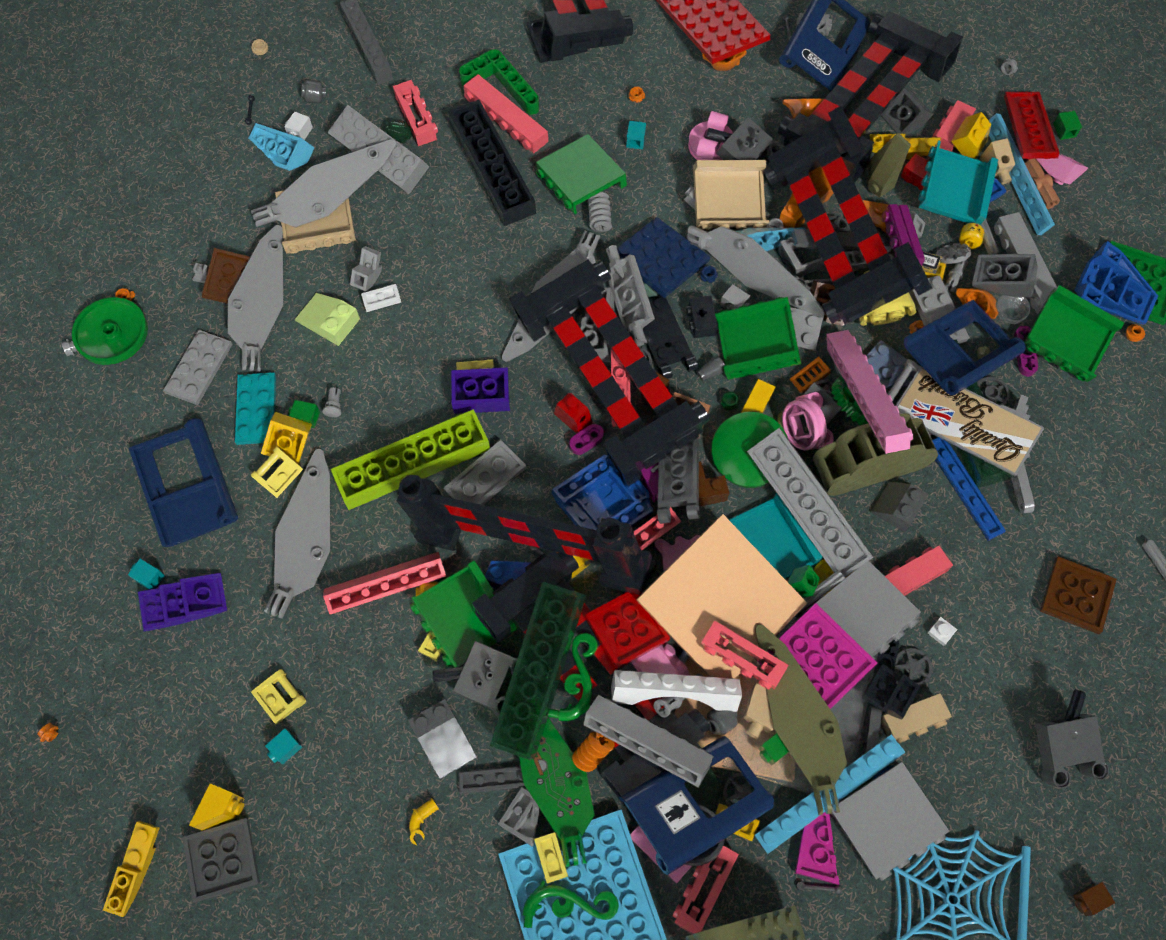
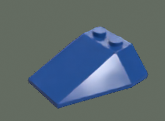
[1074,241,1158,325]

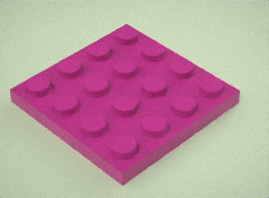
[757,603,877,709]

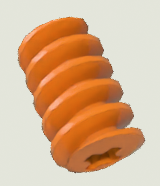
[572,731,614,772]

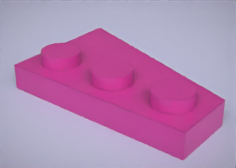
[795,812,839,885]

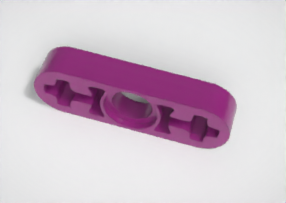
[1014,326,1038,377]

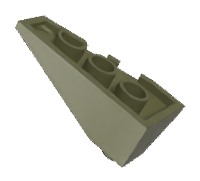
[867,133,911,198]

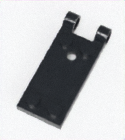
[643,296,698,379]

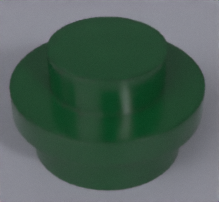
[720,392,739,410]

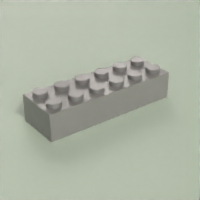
[328,105,429,194]

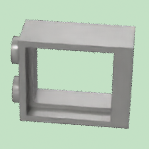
[778,237,826,277]

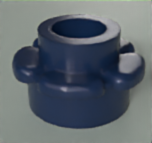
[700,266,718,283]

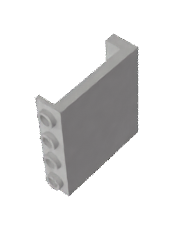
[809,561,921,660]
[831,762,949,881]

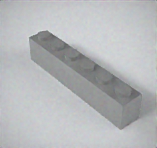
[994,212,1057,315]
[584,695,714,788]

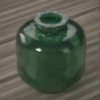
[385,120,411,144]

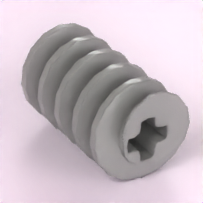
[588,192,612,232]

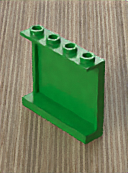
[536,134,627,215]
[1024,285,1124,382]
[715,297,801,380]
[410,560,517,668]

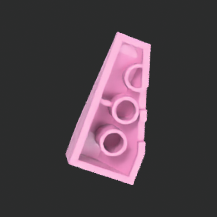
[1037,154,1088,185]

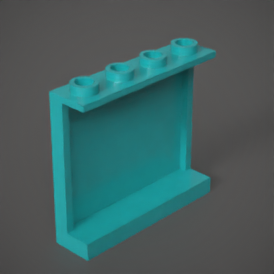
[918,140,998,225]
[729,493,822,579]

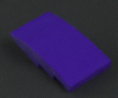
[138,573,227,632]

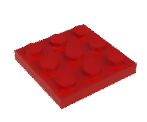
[585,592,670,670]

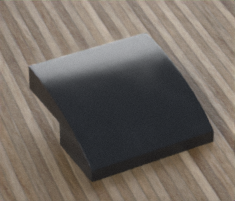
[861,664,921,720]

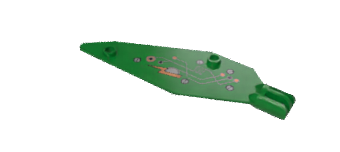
[508,682,594,867]

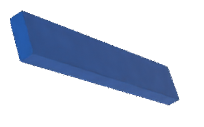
[932,437,1006,541]

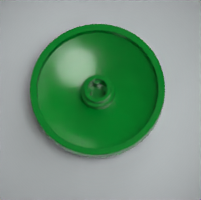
[72,297,148,365]
[712,412,788,488]

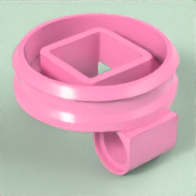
[688,111,733,160]
[782,392,834,450]

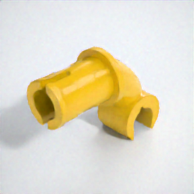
[409,798,439,845]

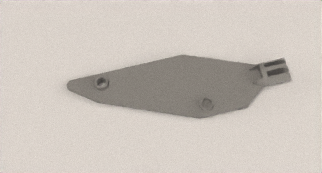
[251,139,397,227]
[228,225,283,372]
[687,226,825,317]
[502,230,601,362]
[264,449,330,619]

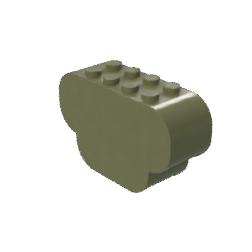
[813,413,938,496]
[686,905,806,940]

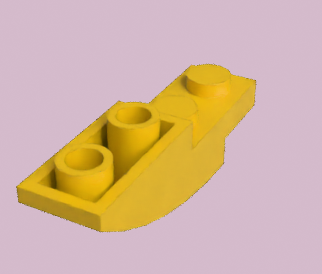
[870,134,941,160]
[103,821,160,917]

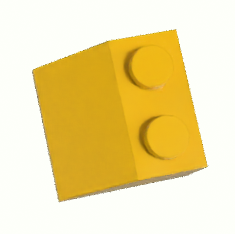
[951,112,991,159]
[261,412,312,465]
[189,784,244,831]

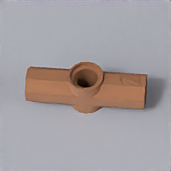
[1025,159,1060,209]

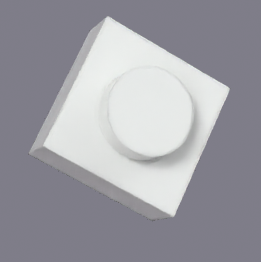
[928,617,957,646]

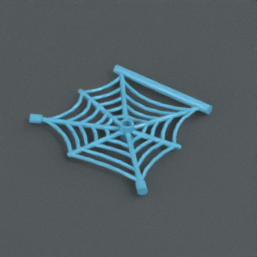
[893,830,1031,940]

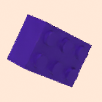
[451,367,510,414]

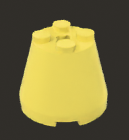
[859,270,916,326]

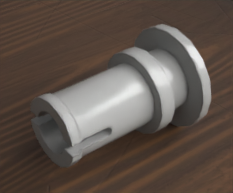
[322,387,342,417]

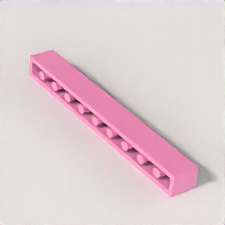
[827,330,913,453]

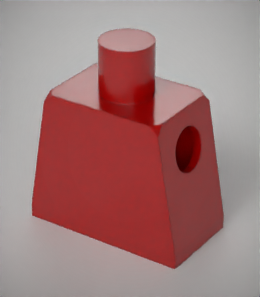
[554,393,592,434]

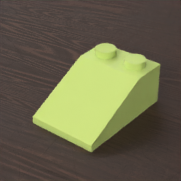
[295,293,360,346]

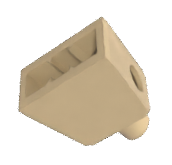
[979,138,1015,184]
[743,683,774,739]

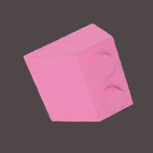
[631,643,690,675]

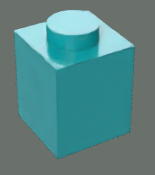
[626,121,646,149]
[128,559,165,590]
[265,729,302,764]

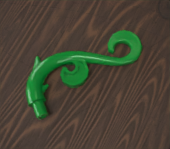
[548,633,598,721]
[522,880,619,928]

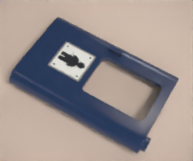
[619,736,774,875]

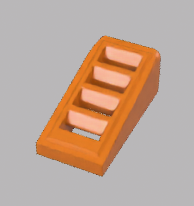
[790,357,831,394]

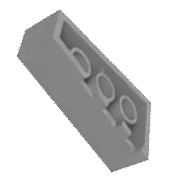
[574,287,614,364]

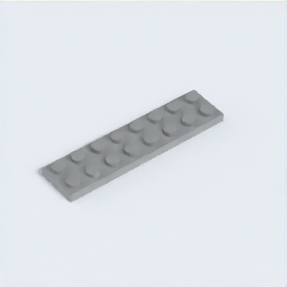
[747,428,874,577]

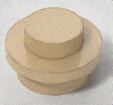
[252,39,268,55]

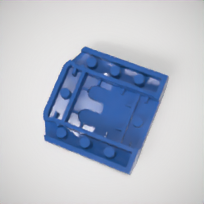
[551,455,653,530]

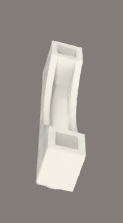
[611,670,742,712]

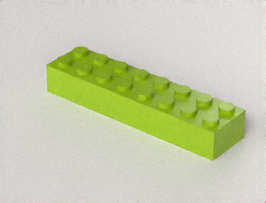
[331,409,490,510]

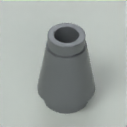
[697,356,725,381]

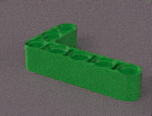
[459,49,539,115]

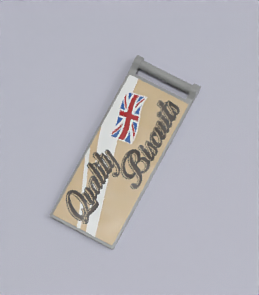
[888,359,1044,476]

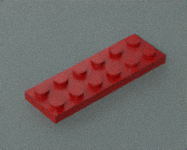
[1004,92,1060,159]

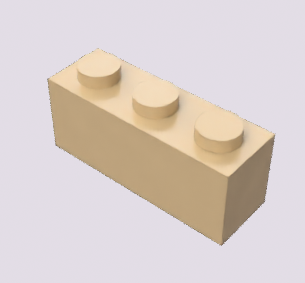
[881,694,952,744]

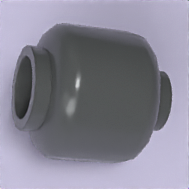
[301,80,326,103]
[707,709,737,736]

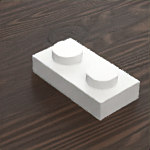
[361,284,401,312]

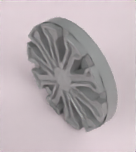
[936,243,971,264]

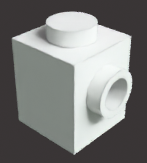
[284,111,313,140]

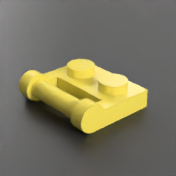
[251,446,303,498]
[251,669,306,725]

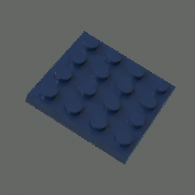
[617,217,710,298]

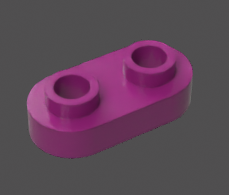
[570,424,604,455]

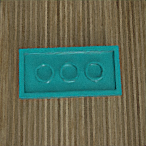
[235,372,276,445]

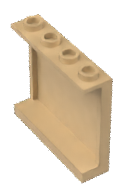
[693,160,769,230]
[275,190,356,254]

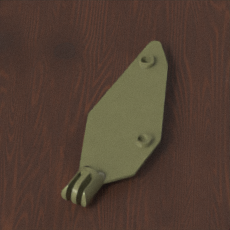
[756,625,847,815]

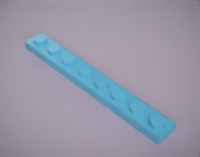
[989,113,1055,235]
[754,734,905,854]

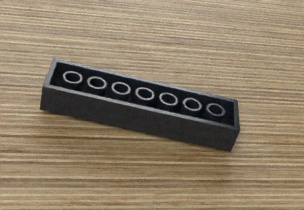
[448,100,536,226]

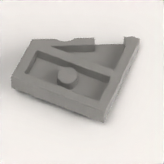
[498,787,539,846]

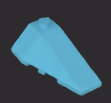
[249,123,314,171]
[736,228,806,251]

